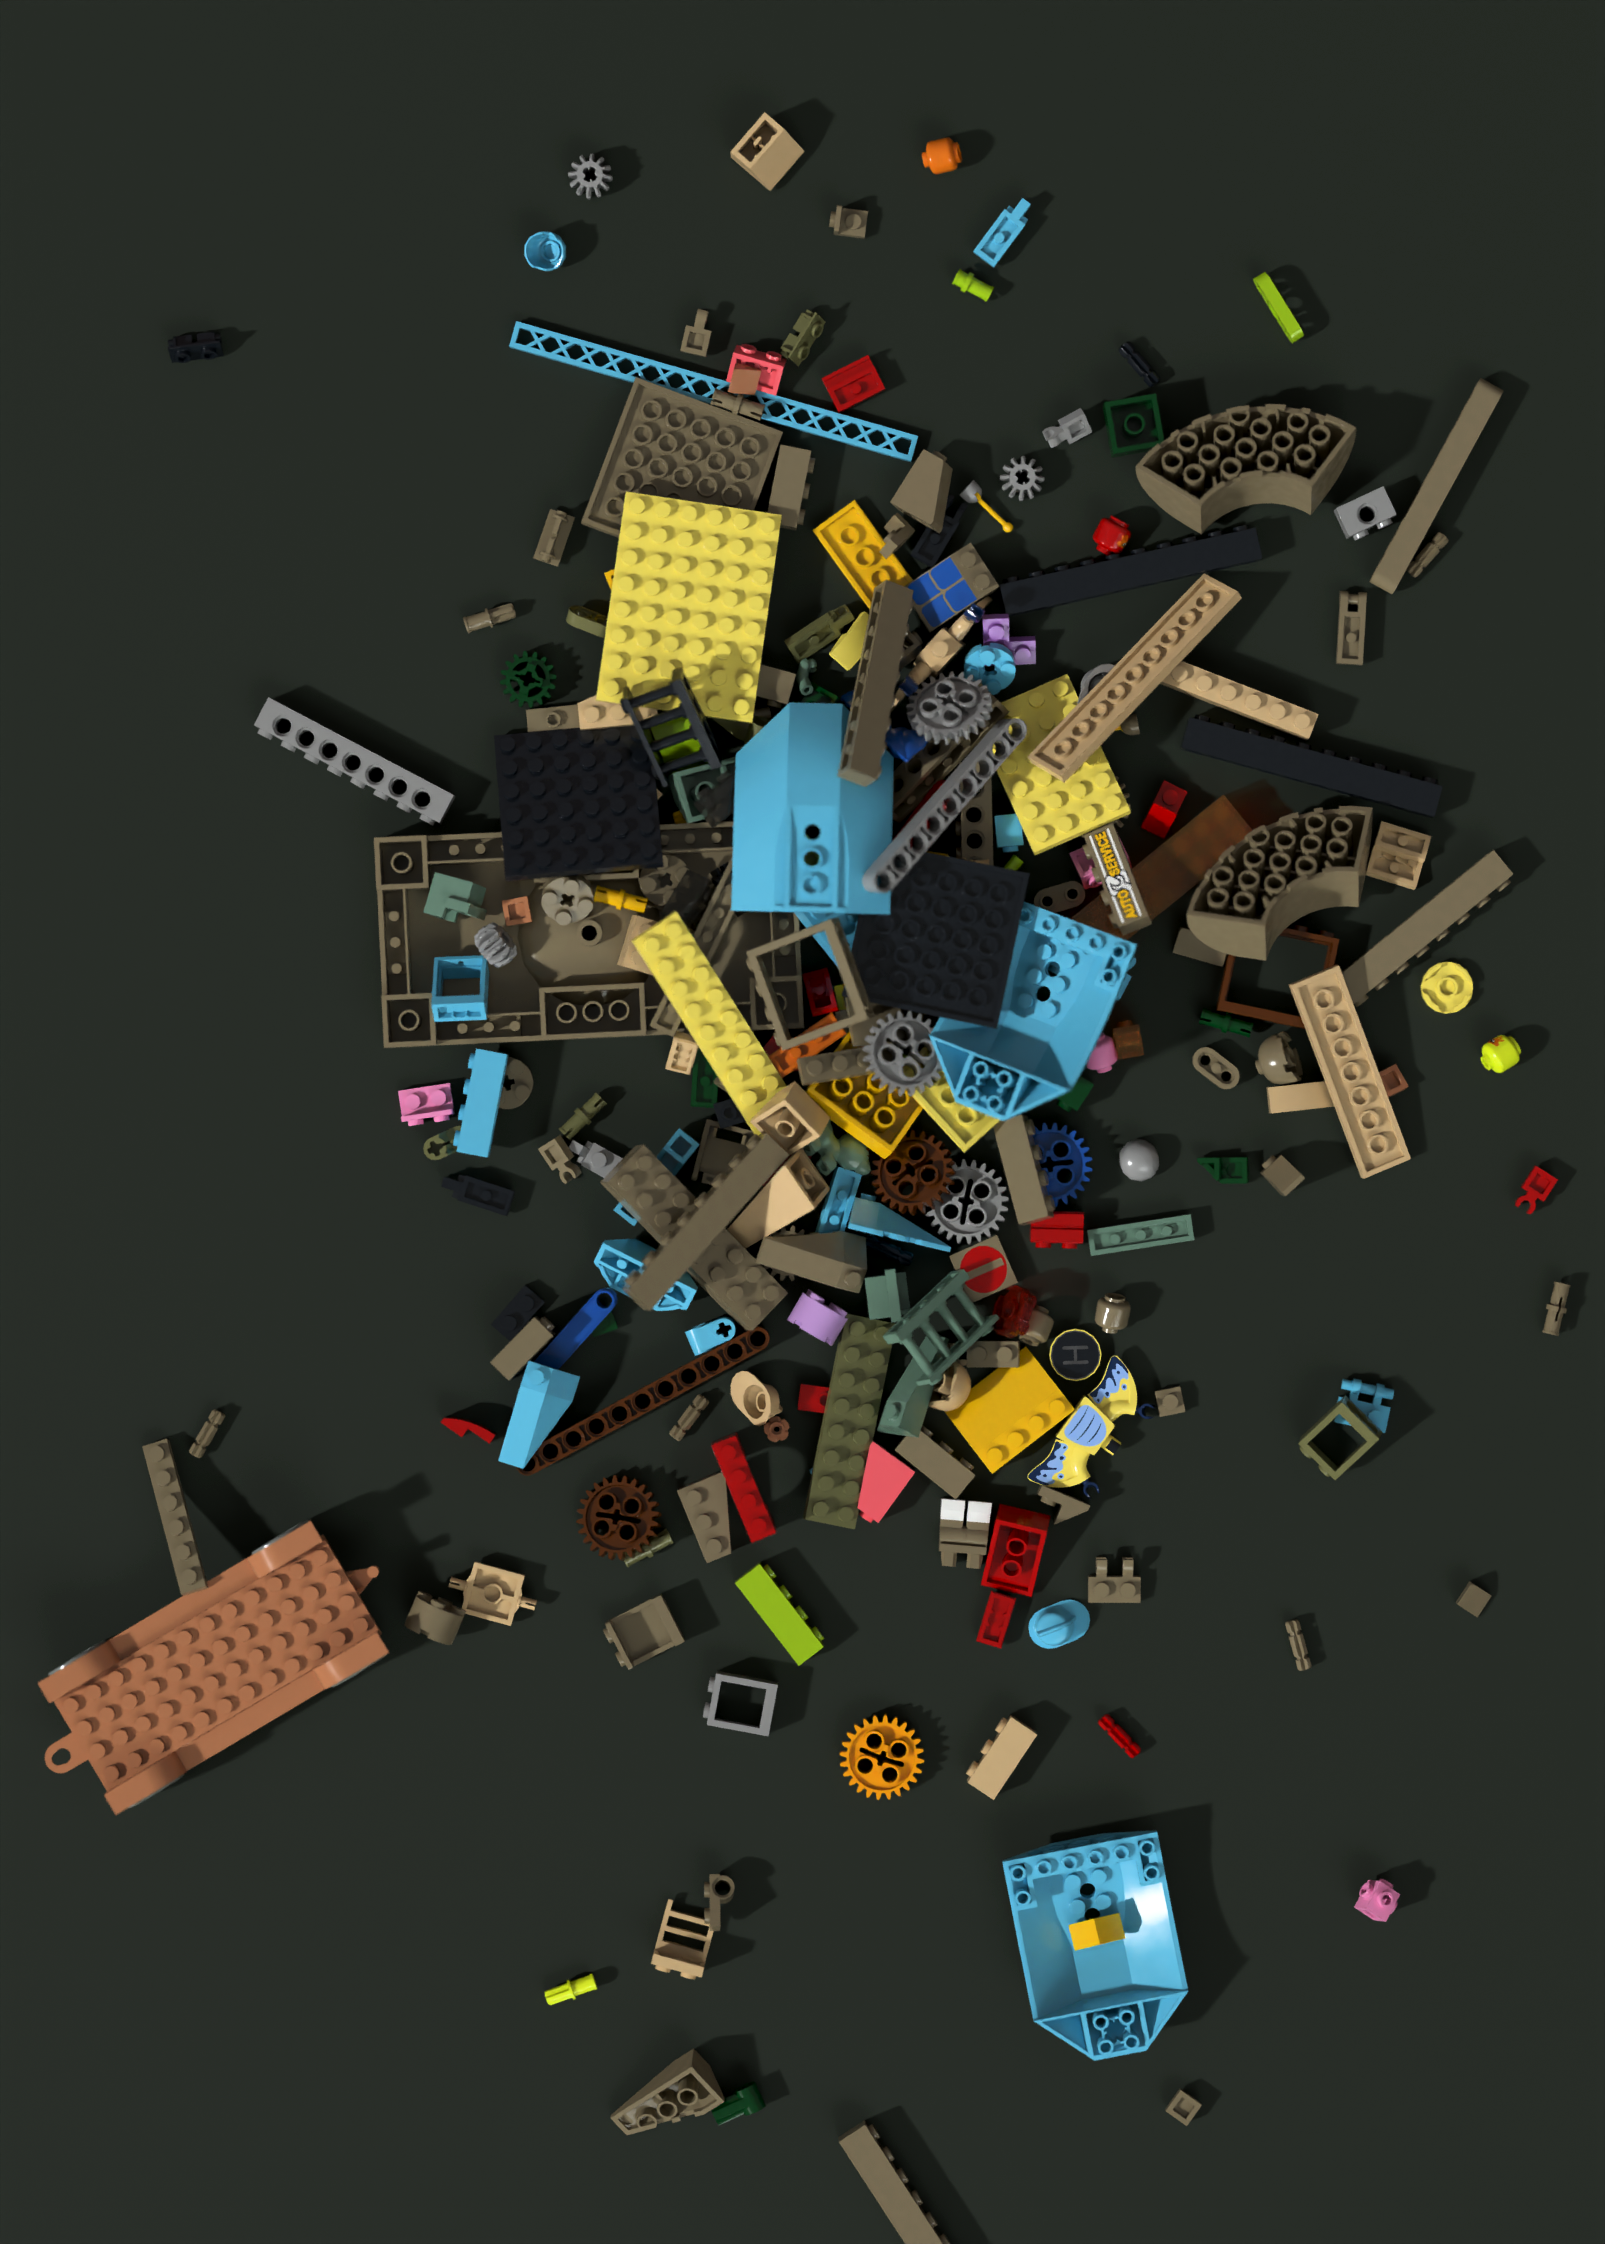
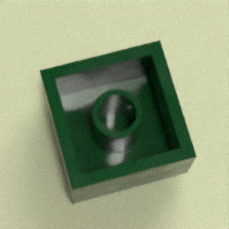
[1103,393,1164,458]

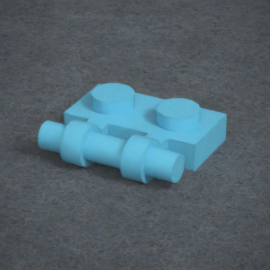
[1333,1378,1394,1433]

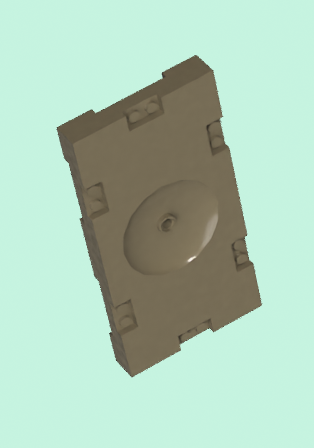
[374,821,804,1048]

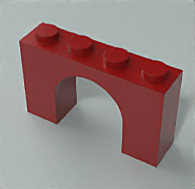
[711,1432,776,1543]

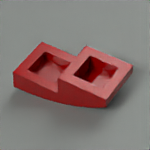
[440,1417,497,1444]

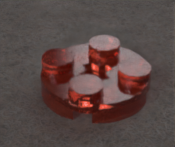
[992,1285,1037,1338]

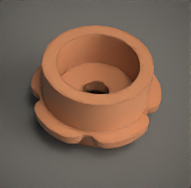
[764,1416,789,1442]

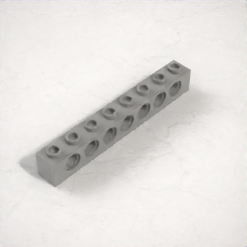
[254,697,456,826]

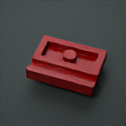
[822,355,885,413]

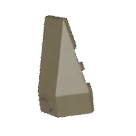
[755,1230,867,1294]
[610,2048,725,2135]

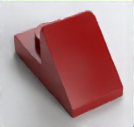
[1140,780,1187,839]
[802,968,838,1017]

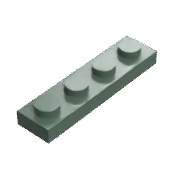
[1087,1214,1195,1256]

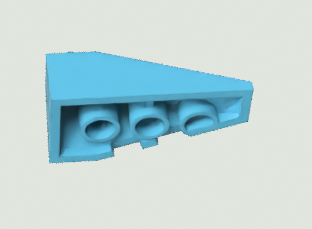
[498,1361,580,1469]

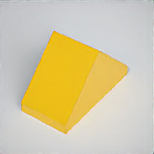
[1069,1913,1125,1951]

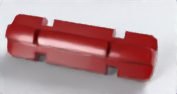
[1098,1714,1141,1758]

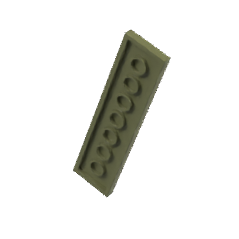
[803,1314,895,1529]

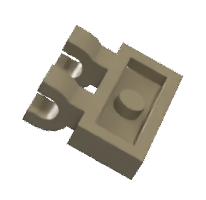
[1088,1557,1141,1603]

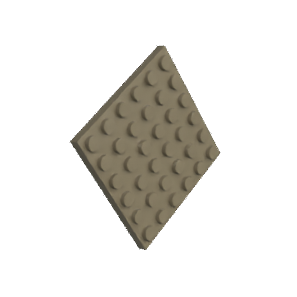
[581,377,783,538]

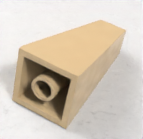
[727,1148,830,1249]

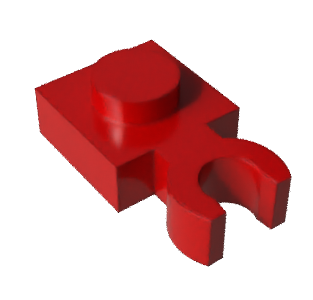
[1515,1166,1558,1215]

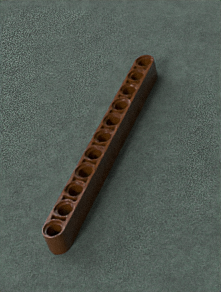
[516,1326,770,1476]

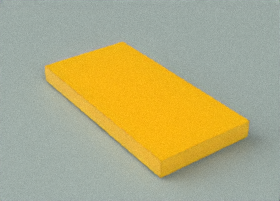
[812,500,913,610]

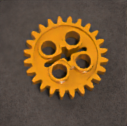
[839,1714,924,1800]

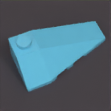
[848,1193,951,1252]

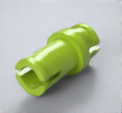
[952,269,994,302]

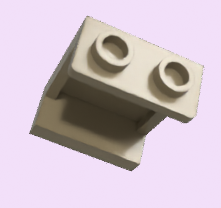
[603,1593,685,1670]

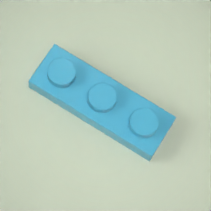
[815,1166,862,1234]

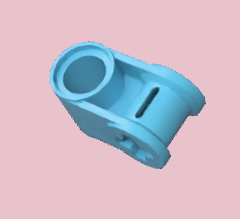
[685,1316,737,1356]

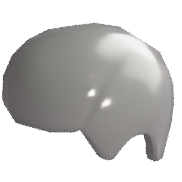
[1119,1139,1159,1182]

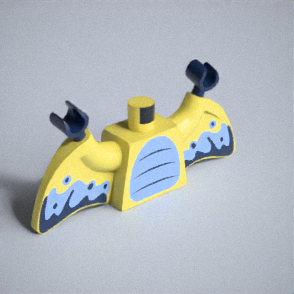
[1027,1355,1156,1499]

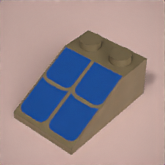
[904,543,999,633]

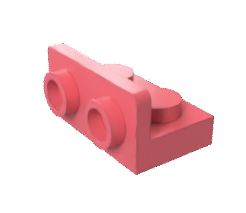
[726,344,787,396]

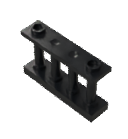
[620,667,722,787]

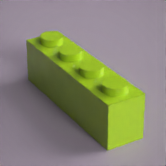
[735,1562,825,1666]

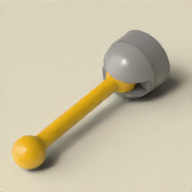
[959,480,1013,533]

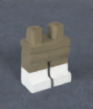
[938,1498,992,1569]

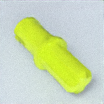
[545,1973,597,2005]

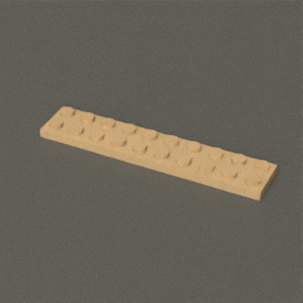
[1027,573,1242,783]

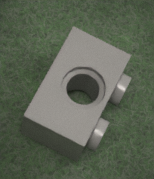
[1334,486,1397,541]

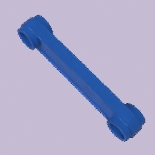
[534,1287,618,1370]

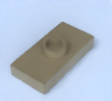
[526,704,580,732]

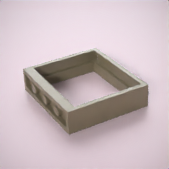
[746,917,875,1051]

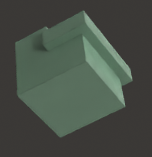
[423,872,487,923]
[864,1268,911,1322]

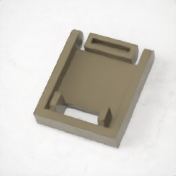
[691,1119,754,1185]

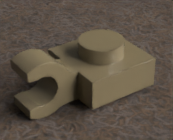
[680,309,712,357]

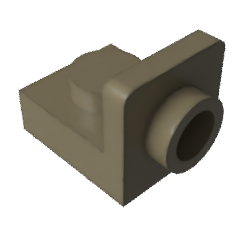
[829,205,868,239]
[879,513,915,559]

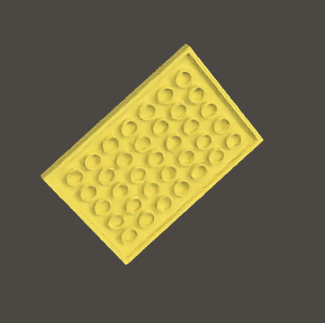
[596,492,782,724]

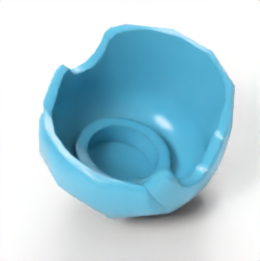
[524,231,566,271]

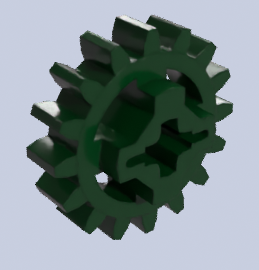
[500,651,557,709]

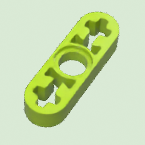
[1253,272,1304,343]

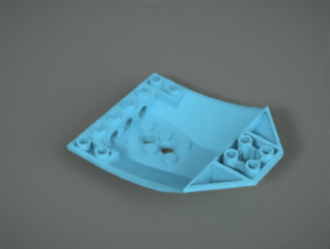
[731,702,894,915]
[928,902,1138,1121]
[1002,1830,1189,2061]

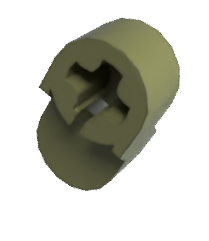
[423,1126,461,1160]

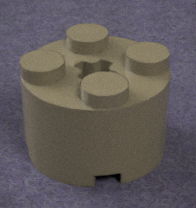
[404,1590,466,1645]

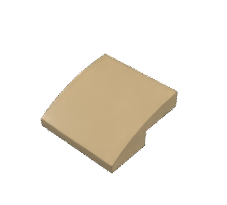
[1366,821,1432,890]

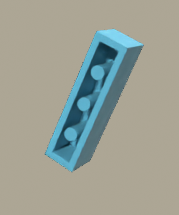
[453,1048,509,1158]

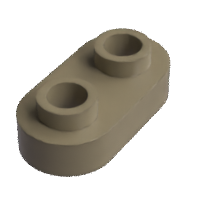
[1034,881,1085,913]
[1192,1047,1240,1089]

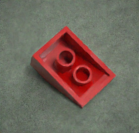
[981,1504,1051,1597]

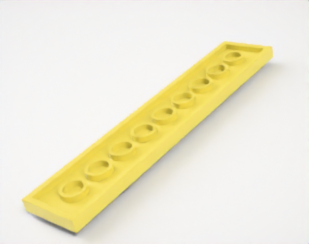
[631,911,787,1135]

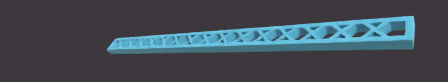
[509,321,918,462]

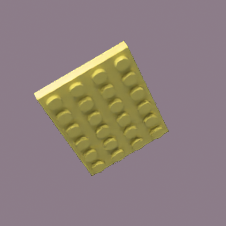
[992,674,1131,855]

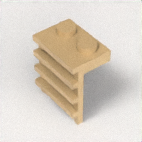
[651,1898,714,1980]

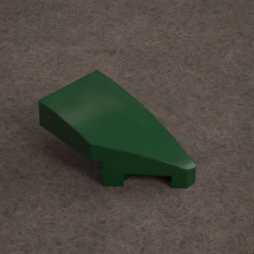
[1197,1157,1249,1184]

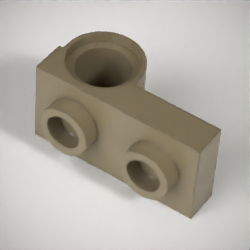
[704,1874,735,1931]

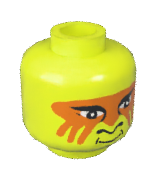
[1481,1035,1521,1073]

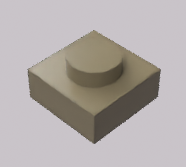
[1154,1386,1186,1417]
[1165,2088,1202,2126]

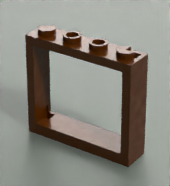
[1216,925,1339,1029]

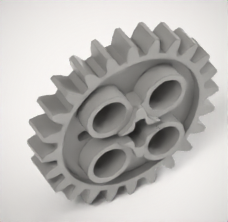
[907,671,993,745]
[862,1011,943,1096]
[926,1159,1009,1245]

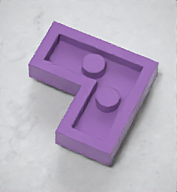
[982,614,1036,666]

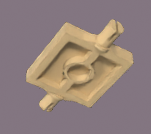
[449,1561,537,1626]

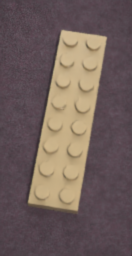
[1289,965,1411,1179]

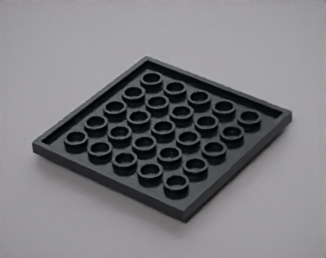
[494,726,664,882]
[842,852,1030,1029]

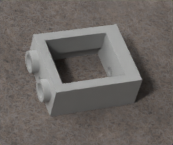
[703,1671,778,1736]

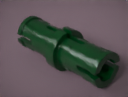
[1199,1008,1254,1038]

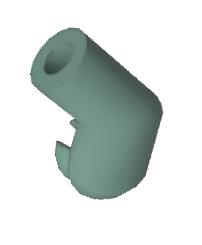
[796,658,817,695]

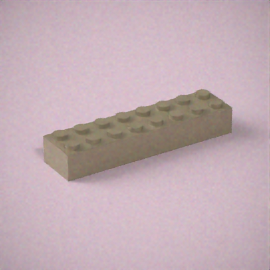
[600,1145,788,1331]

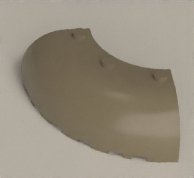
[1136,404,1356,534]
[1187,806,1373,961]

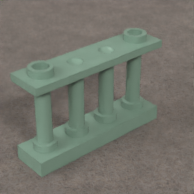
[882,1269,1000,1386]

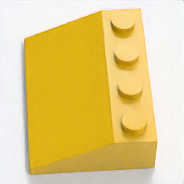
[805,1032,923,1159]
[944,1346,1075,1474]

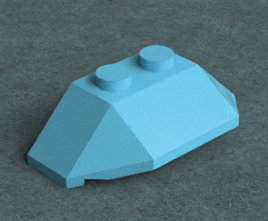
[594,1239,698,1311]

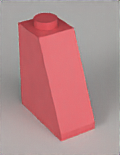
[857,1441,915,1523]

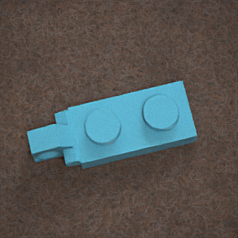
[973,198,1031,268]

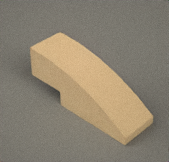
[1266,1081,1334,1114]

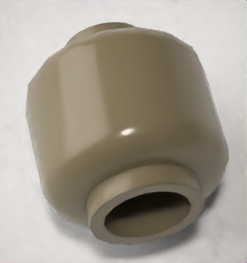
[1095,1293,1131,1334]
[1016,1305,1054,1346]

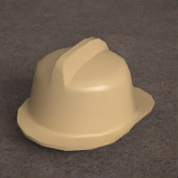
[730,1371,783,1426]

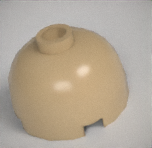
[928,1361,971,1411]

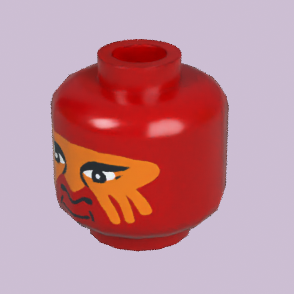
[1092,515,1131,556]

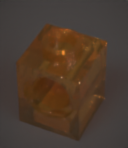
[1112,1020,1144,1060]

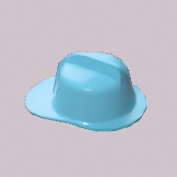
[1028,1599,1090,1649]

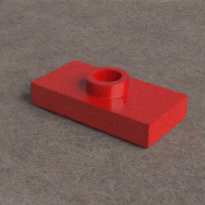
[797,1384,829,1413]
[976,1590,1016,1648]

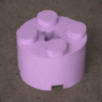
[787,1289,848,1346]

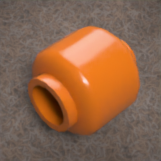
[922,137,962,174]

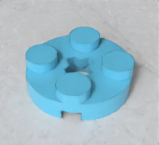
[964,643,1016,695]

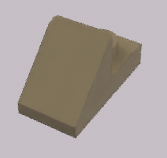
[1037,1485,1090,1524]

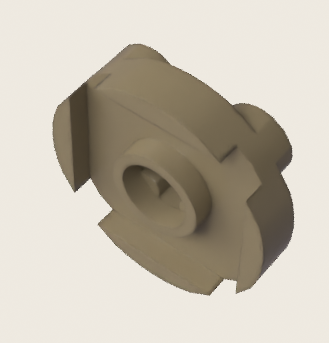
[638,854,691,907]
[542,875,593,925]
[499,1057,534,1109]

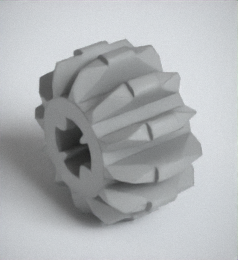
[568,154,613,199]
[1000,456,1045,501]
[474,922,517,968]

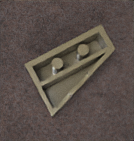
[677,1470,731,1563]

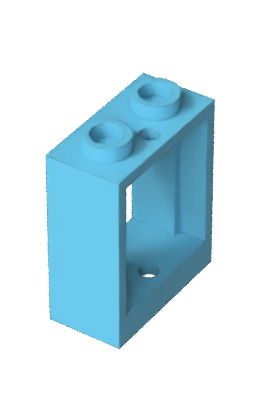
[431,955,489,1022]

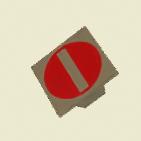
[949,1235,1018,1302]

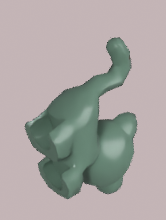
[802,1120,871,1176]

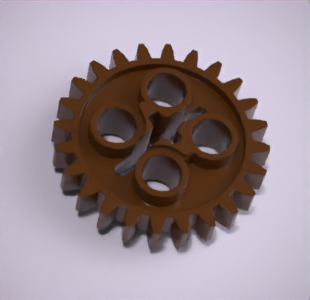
[871,1130,956,1215]
[576,1475,662,1561]

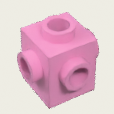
[1354,1879,1400,1922]

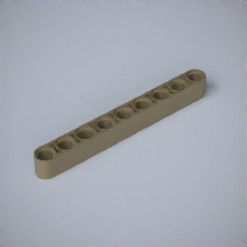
[1369,378,1504,594]

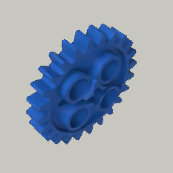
[1033,1123,1093,1207]

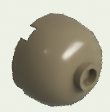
[1255,1031,1303,1085]

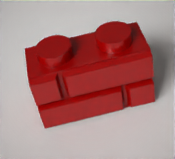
[1030,1211,1084,1249]

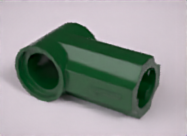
[712,2081,766,2125]

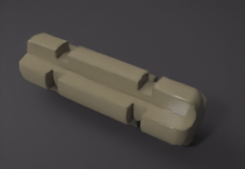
[1406,532,1449,577]
[669,1394,709,1441]
[189,1409,225,1458]
[1285,1619,1312,1671]

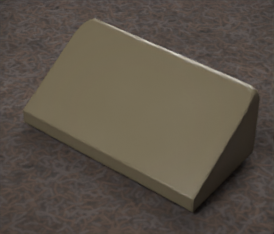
[1172,927,1227,967]

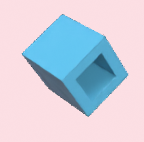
[993,814,1024,853]

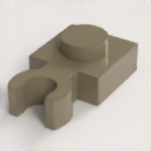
[538,1135,582,1184]

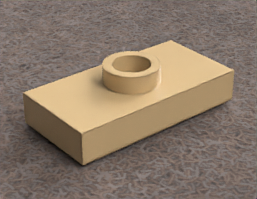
[665,1031,698,1075]

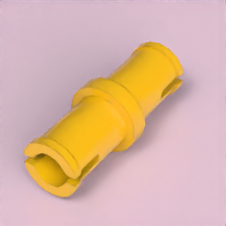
[593,885,648,914]

